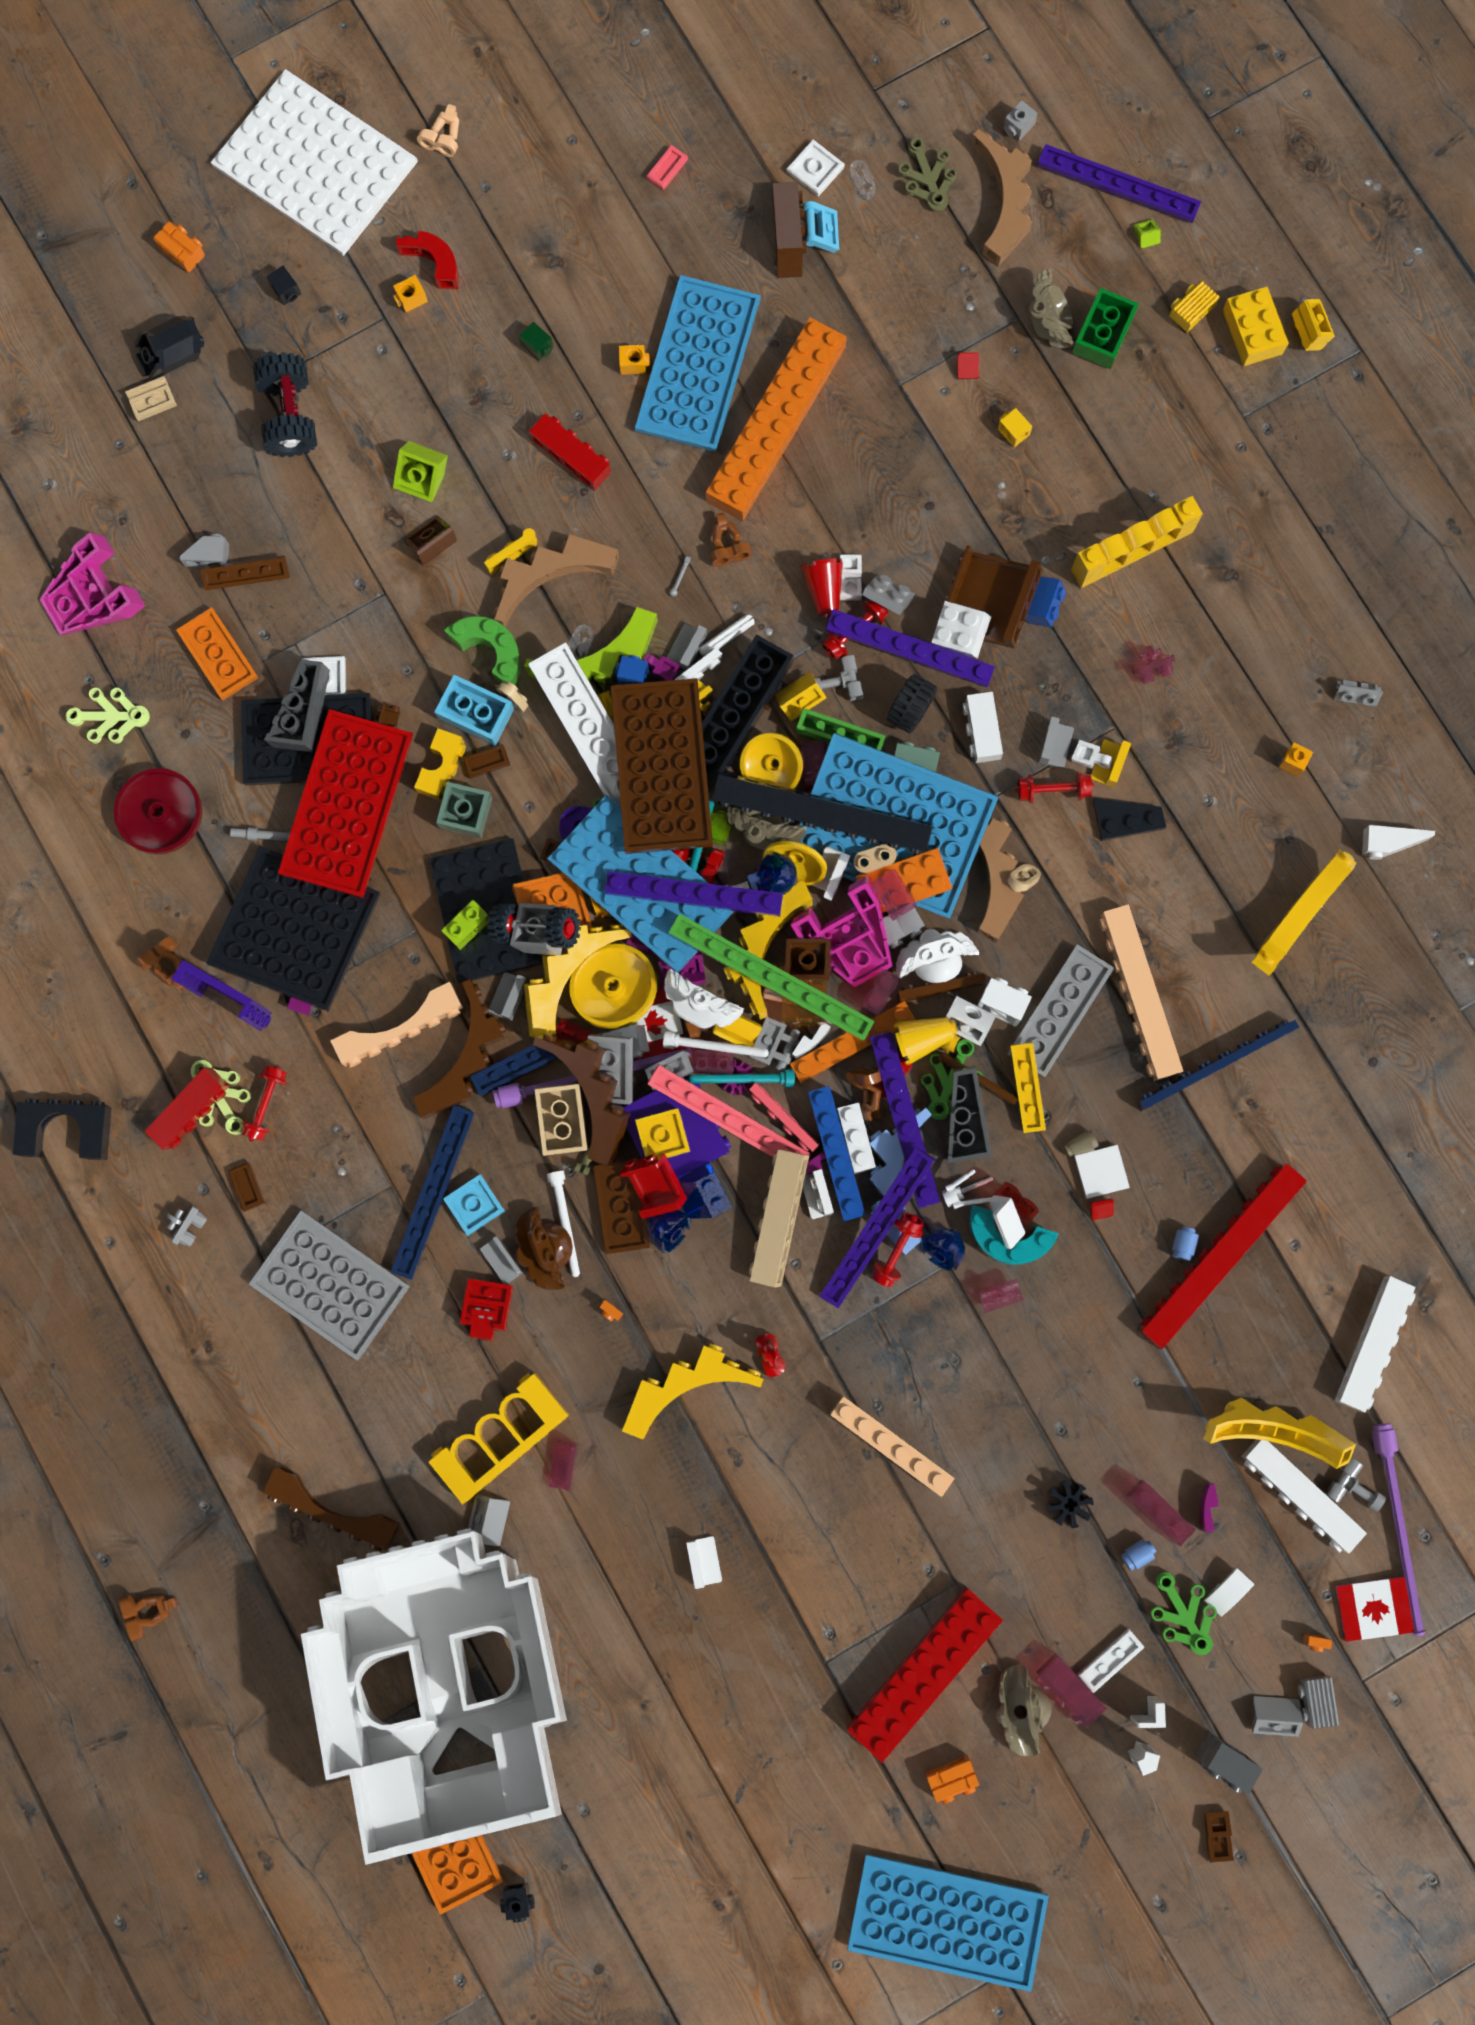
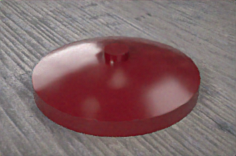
[114,768,202,855]

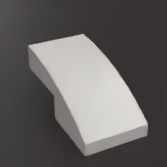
[840,555,862,601]
[792,1022,831,1059]
[1204,1567,1254,1617]

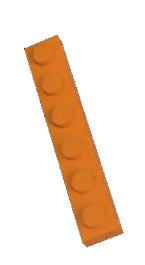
[790,1001,915,1084]

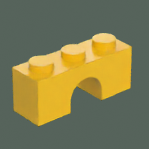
[414,728,466,801]

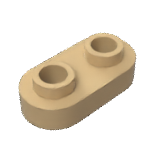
[496,681,528,713]
[854,843,897,873]
[1007,864,1041,892]

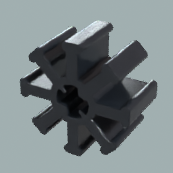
[1045,1480,1094,1528]

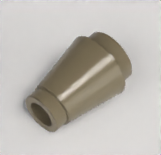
[1064,1130,1099,1157]

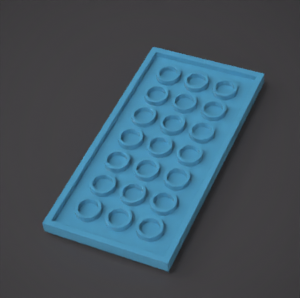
[635,275,761,452]
[547,795,734,973]
[847,1853,1049,1992]

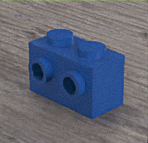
[1026,576,1066,627]
[614,655,650,685]

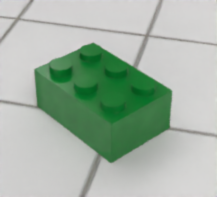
[1072,288,1139,369]

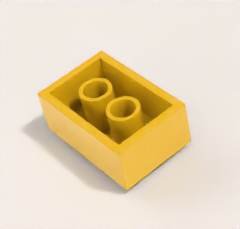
[1222,286,1289,366]

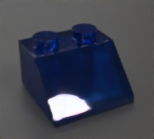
[678,1162,732,1219]

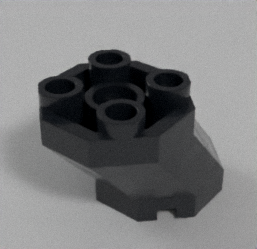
[135,315,204,378]

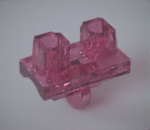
[1132,645,1176,684]
[693,1050,734,1074]
[978,1279,1024,1313]

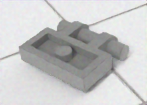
[749,1017,801,1072]

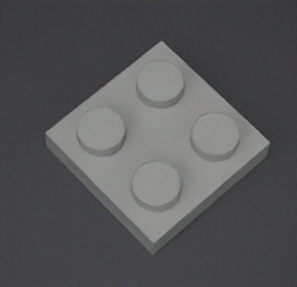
[862,574,915,615]

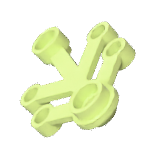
[66,688,150,744]
[191,1060,251,1135]

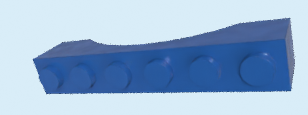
[808,1086,865,1222]

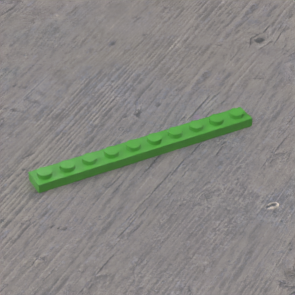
[668,914,875,1042]

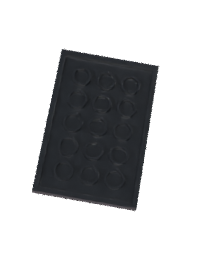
[241,693,372,786]
[429,838,543,984]

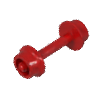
[822,600,889,660]
[1015,771,1095,804]
[241,1065,287,1142]
[872,1213,924,1287]

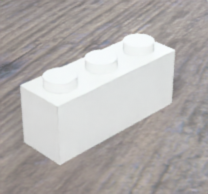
[962,692,1003,763]
[837,1103,876,1174]

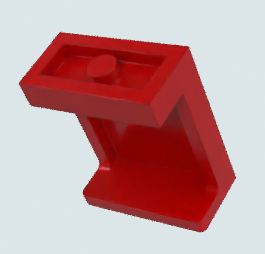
[620,1153,687,1219]

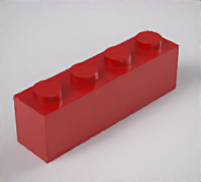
[529,413,611,491]
[144,1068,230,1150]

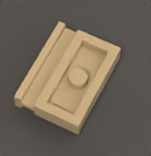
[125,376,177,422]

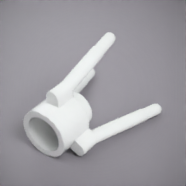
[942,1169,993,1209]

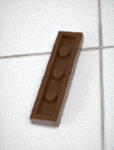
[200,555,290,590]
[897,971,986,1003]

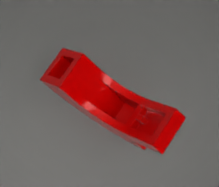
[396,231,459,290]

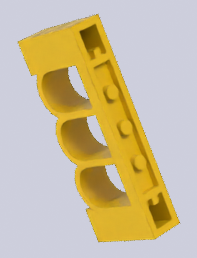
[1071,496,1203,588]
[429,1373,570,1505]

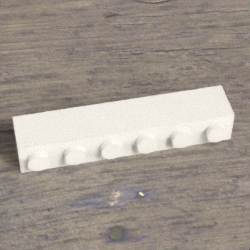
[1334,1276,1415,1413]
[1241,1439,1367,1554]

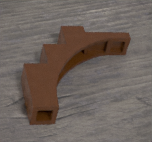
[413,979,507,1119]
[533,1032,630,1167]

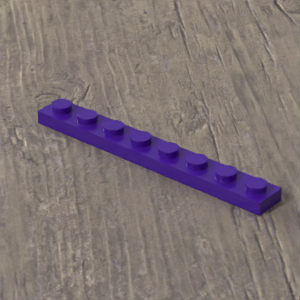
[1037,144,1201,223]
[825,609,995,688]
[605,871,783,917]
[870,1031,940,1209]
[820,1147,935,1308]

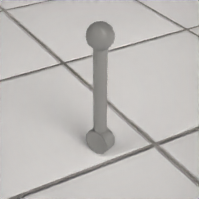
[669,556,691,597]

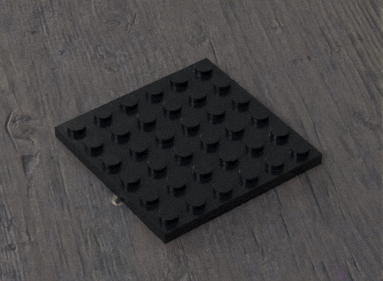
[206,846,381,1012]

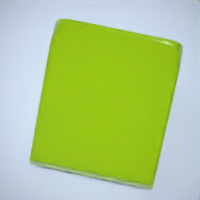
[1133,219,1161,248]

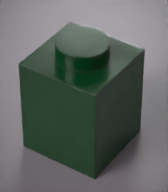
[519,322,553,361]

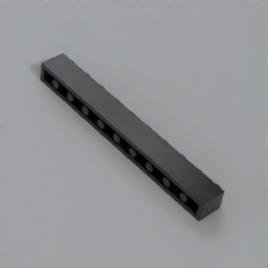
[713,772,934,854]

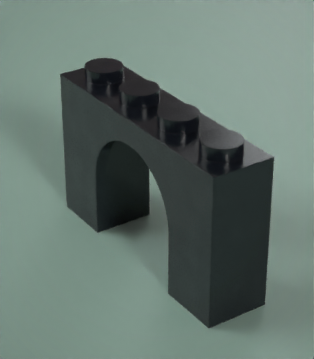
[13,1098,112,1160]

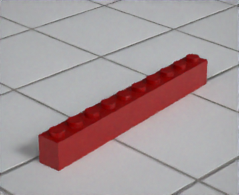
[1139,1163,1307,1349]

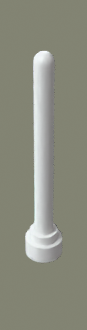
[663,1031,769,1057]
[547,1170,580,1277]

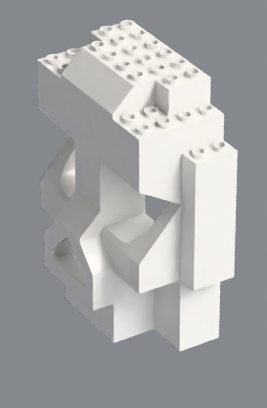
[301,1529,567,1865]

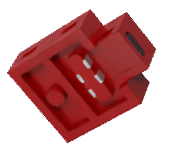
[460,1279,514,1342]

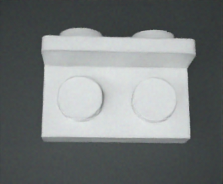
[803,1169,834,1219]

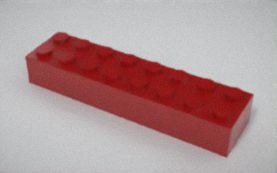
[846,1586,1003,1763]

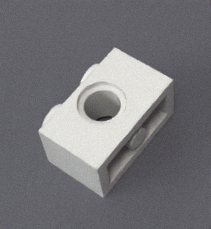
[946,996,996,1046]

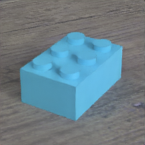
[434,675,514,746]

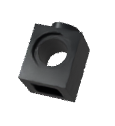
[266,265,301,305]

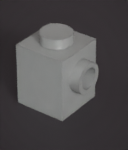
[1003,101,1038,141]

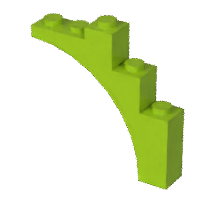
[524,607,658,684]

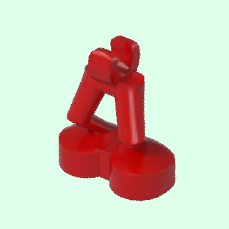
[672,848,725,884]
[755,1334,785,1377]

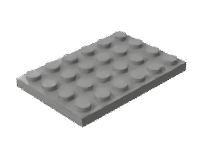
[249,1210,410,1361]

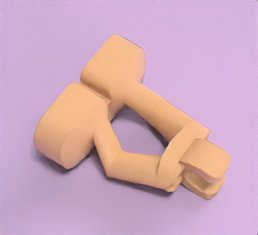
[417,104,459,157]

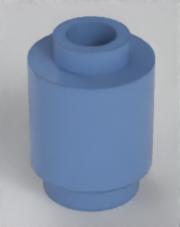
[1172,1226,1199,1261]
[1121,1539,1156,1571]

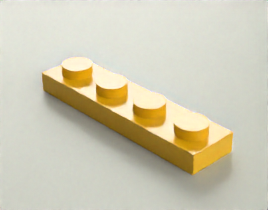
[1011,1042,1046,1133]

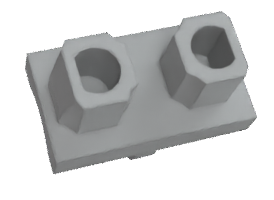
[166,1205,207,1247]

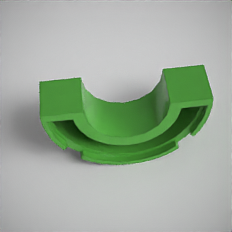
[444,616,521,686]

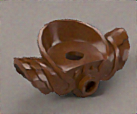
[514,1207,573,1290]

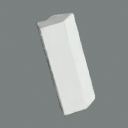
[1128,1741,1160,1776]

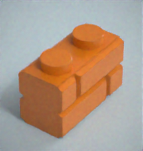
[153,221,205,272]
[925,1755,979,1804]

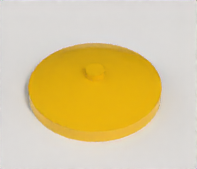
[569,944,657,1029]

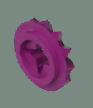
[720,1060,754,1095]

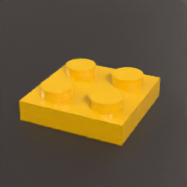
[635,1108,690,1158]

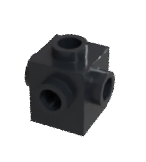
[500,1882,535,1923]

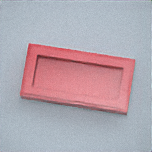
[646,145,688,191]

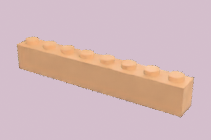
[1099,904,1183,1081]

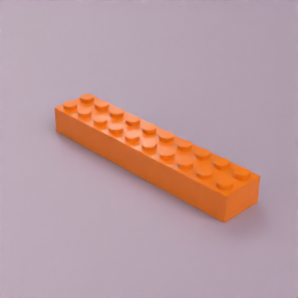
[706,317,847,522]

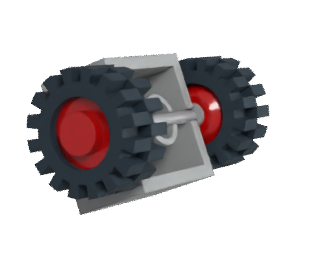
[487,903,581,956]

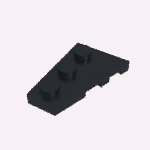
[1093,798,1166,841]

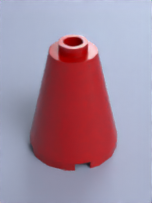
[800,558,843,619]

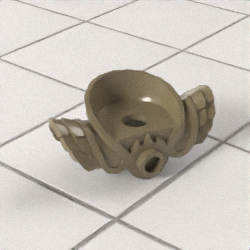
[1029,269,1075,349]
[727,804,806,851]
[997,1665,1052,1756]

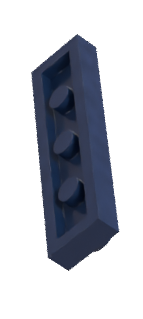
[470,1045,558,1097]

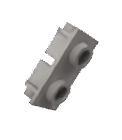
[1334,679,1383,706]

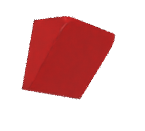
[956,352,979,380]
[1088,1198,1114,1220]

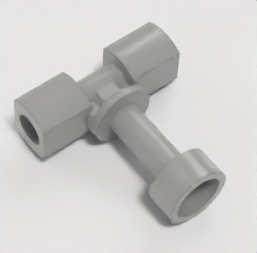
[814,655,863,701]
[1325,1457,1386,1512]

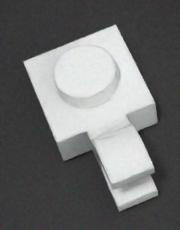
[1071,740,1112,769]

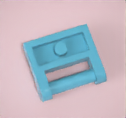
[803,201,839,253]

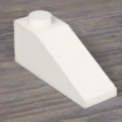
[1362,825,1435,860]

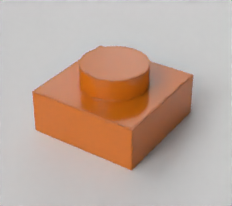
[600,1300,624,1322]
[1303,1633,1332,1652]

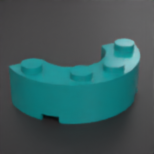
[969,1205,1059,1265]

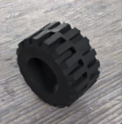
[887,673,937,734]

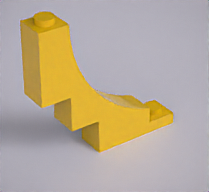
[1251,849,1357,976]

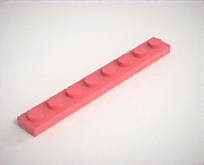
[647,1064,811,1157]

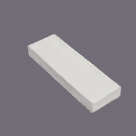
[1077,1629,1144,1693]

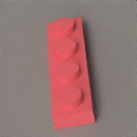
[749,1083,821,1152]

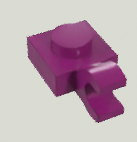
[642,653,681,681]

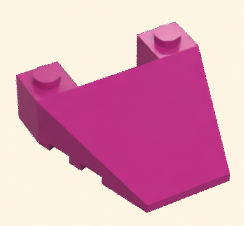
[40,532,145,635]
[791,875,892,987]

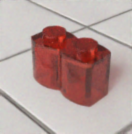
[991,1182,1039,1227]

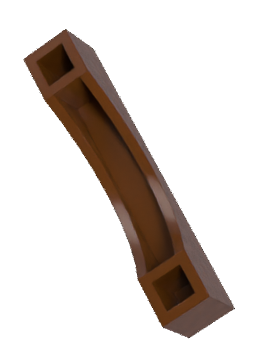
[263,1466,401,1552]

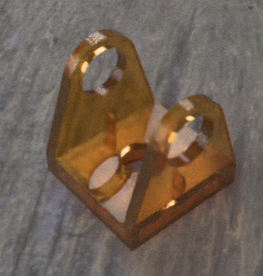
[782,978,827,1029]

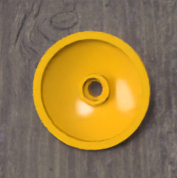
[740,733,803,789]
[763,840,827,886]

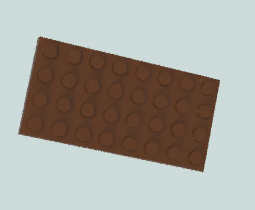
[611,678,713,854]

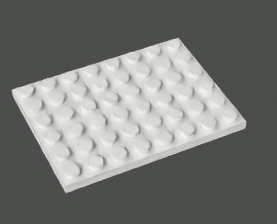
[211,69,418,256]

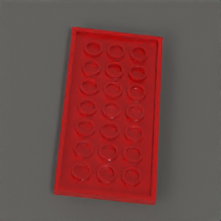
[278,709,413,898]

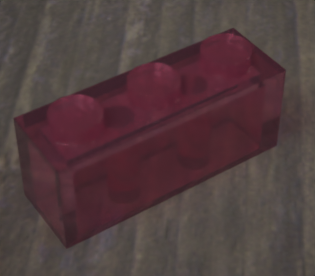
[1126,1479,1196,1547]
[1036,1653,1107,1728]

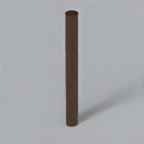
[938,1052,1018,1105]

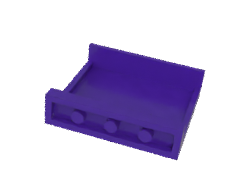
[171,960,272,1031]
[623,1074,732,1179]

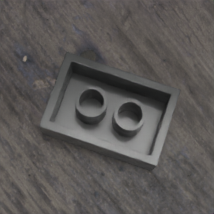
[1194,1731,1263,1794]

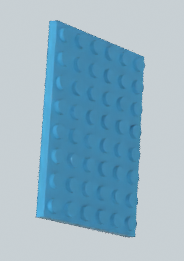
[799,733,999,919]

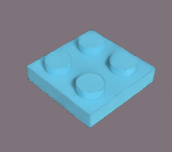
[443,1174,505,1236]

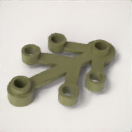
[898,138,957,212]

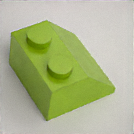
[393,441,448,502]

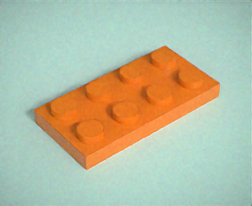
[176,607,259,701]
[855,847,953,913]

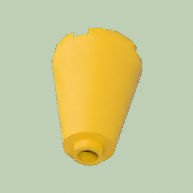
[894,1017,958,1065]

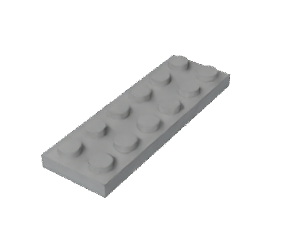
[1007,944,1114,1078]

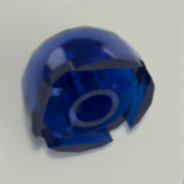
[756,851,798,895]
[648,1210,691,1253]
[920,1228,966,1271]

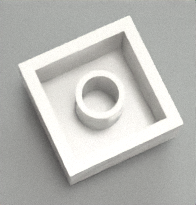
[931,601,991,658]
[977,977,1032,1027]

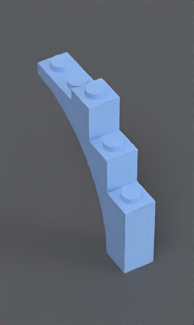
[869,1108,932,1255]

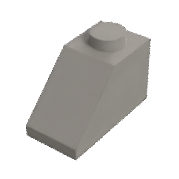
[180,534,229,568]

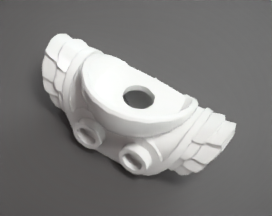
[896,929,979,983]
[664,968,744,1028]

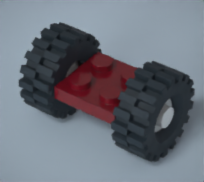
[253,352,317,457]

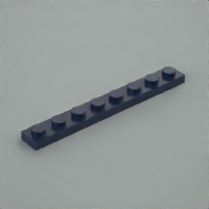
[1137,1019,1299,1111]
[391,1105,475,1280]

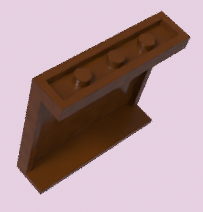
[938,545,1043,649]

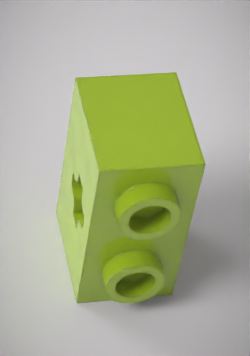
[441,900,490,950]

